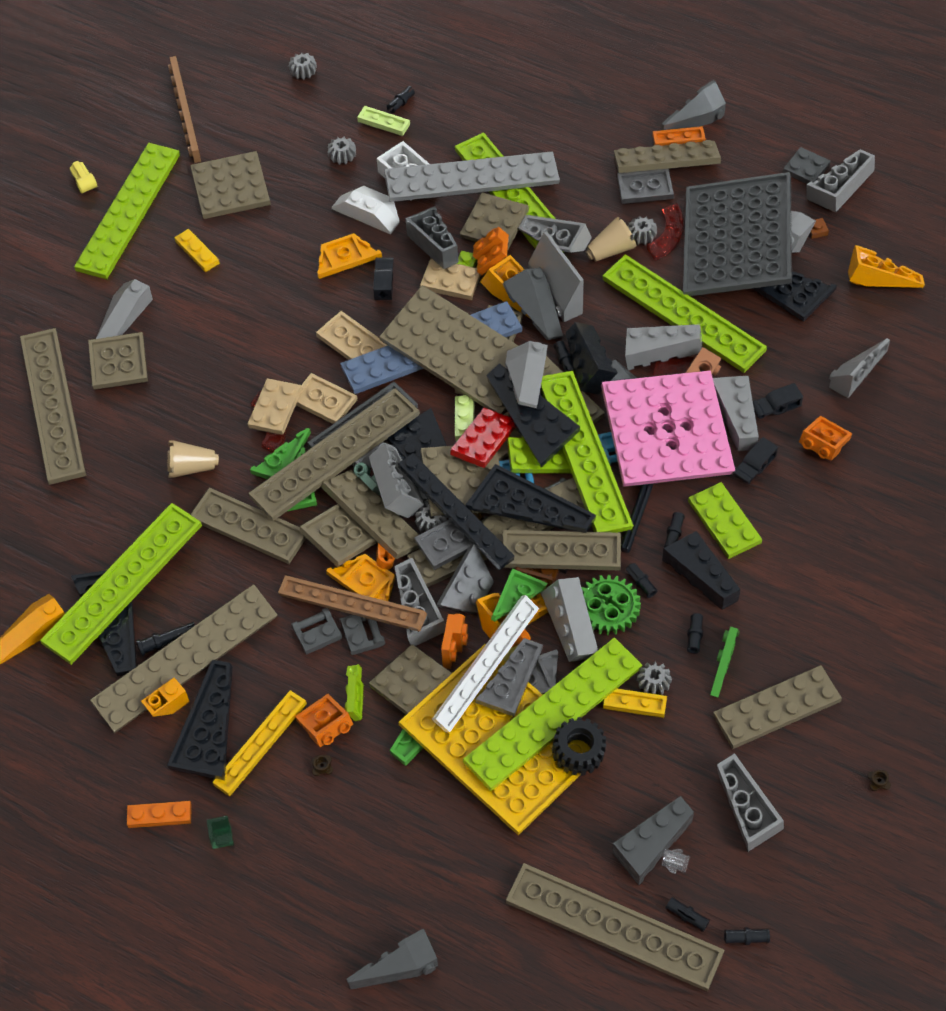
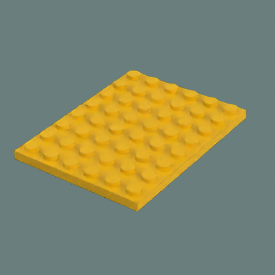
[399,644,590,835]

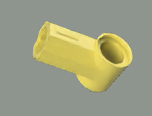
[70,161,98,193]

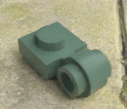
[354,462,380,495]

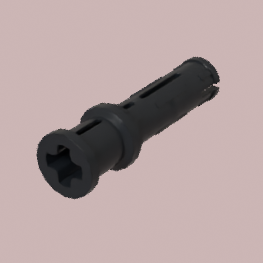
[136,621,195,656]

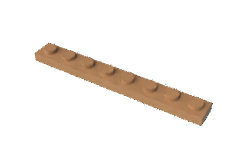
[168,56,201,163]
[278,575,427,632]

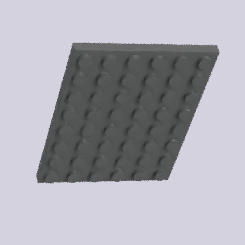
[683,172,792,296]

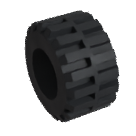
[552,717,606,776]

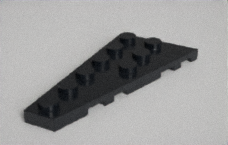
[752,271,837,322]
[486,363,580,468]
[387,408,447,462]
[466,464,596,533]
[71,570,137,676]
[167,660,233,781]

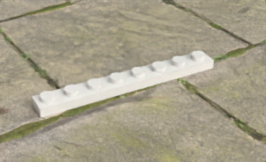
[432,595,539,733]

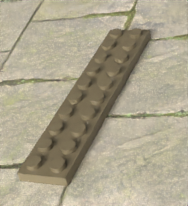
[20,328,86,485]
[249,388,420,521]
[407,478,586,588]
[90,584,278,733]
[506,863,725,992]

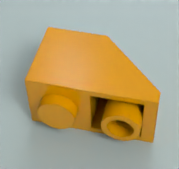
[141,678,189,717]

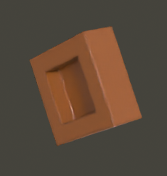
[809,218,829,239]

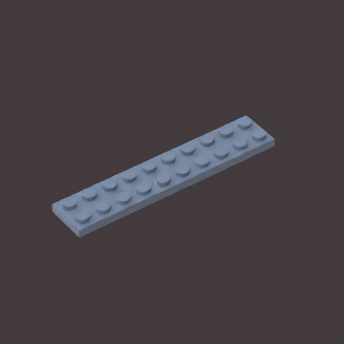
[340,301,522,394]

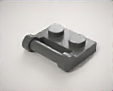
[291,608,342,655]
[340,615,386,655]

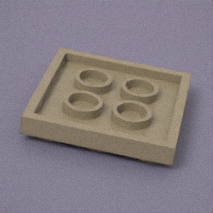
[460,192,529,251]
[88,332,148,389]
[300,504,377,567]
[369,644,452,715]

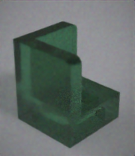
[207,816,234,849]

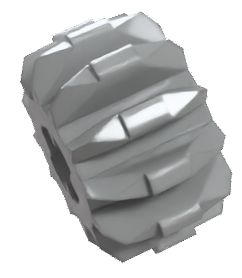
[289,52,317,80]
[328,136,356,165]
[628,216,657,245]
[415,503,447,532]
[637,661,672,695]

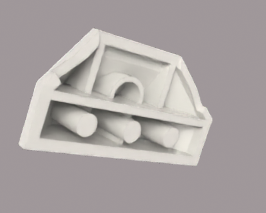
[332,186,400,234]

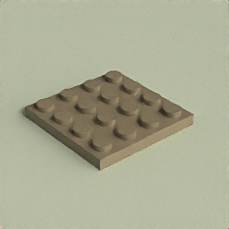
[191,151,271,219]
[420,446,500,516]

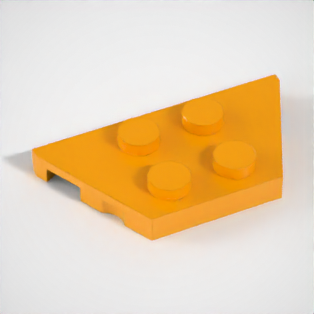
[317,233,382,279]
[326,554,395,602]

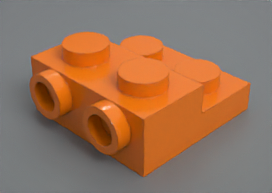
[473,227,509,275]
[799,415,852,461]
[441,614,468,669]
[295,694,353,748]

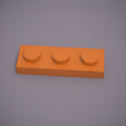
[652,126,706,146]
[127,801,191,828]

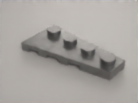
[476,638,543,717]

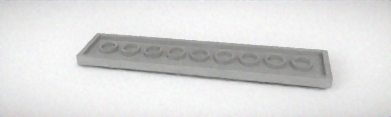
[384,151,560,202]

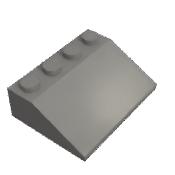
[528,231,584,322]

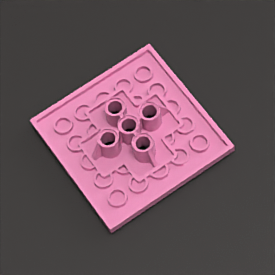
[601,371,735,487]

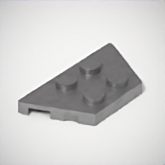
[437,544,494,614]
[529,649,558,694]

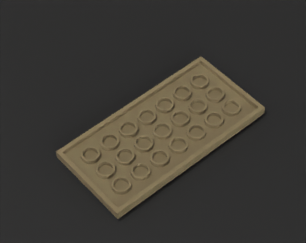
[380,285,518,414]

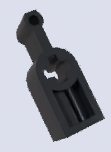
[373,257,394,300]
[753,383,803,419]
[733,437,778,484]

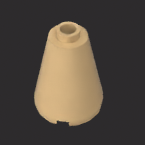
[585,217,637,261]
[167,440,219,478]

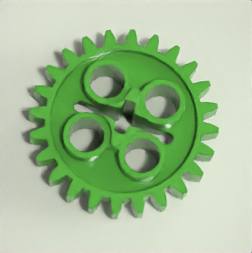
[581,575,641,635]

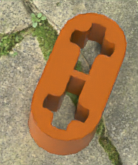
[376,543,395,570]

